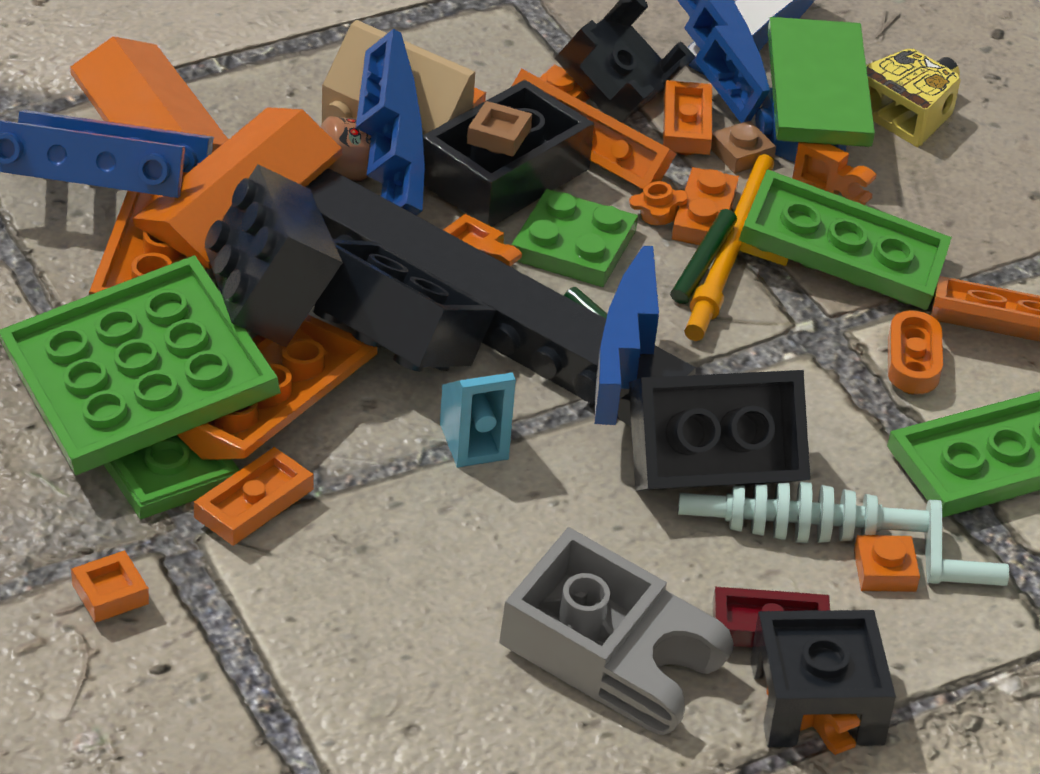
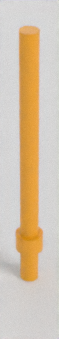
[684,154,775,341]

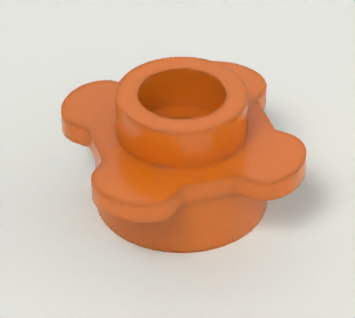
[629,181,688,225]

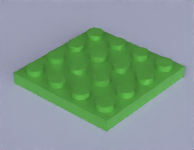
[0,255,281,476]

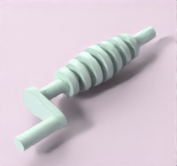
[678,482,1009,586]

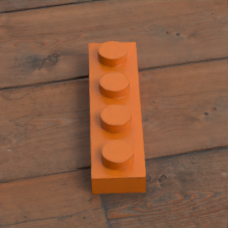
[511,68,676,190]

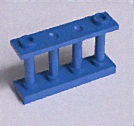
[0,110,214,198]

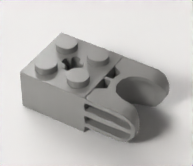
[499,527,733,735]

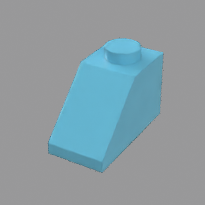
[440,372,516,468]

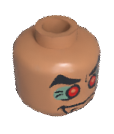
[321,116,371,182]

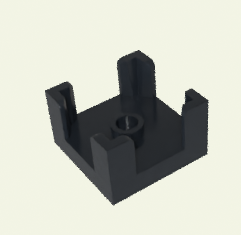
[554,0,696,123]
[750,610,896,748]

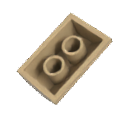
[322,20,475,135]

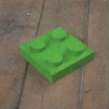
[511,189,638,287]

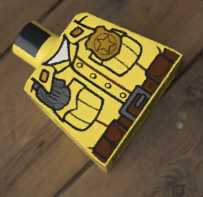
[866,48,961,147]

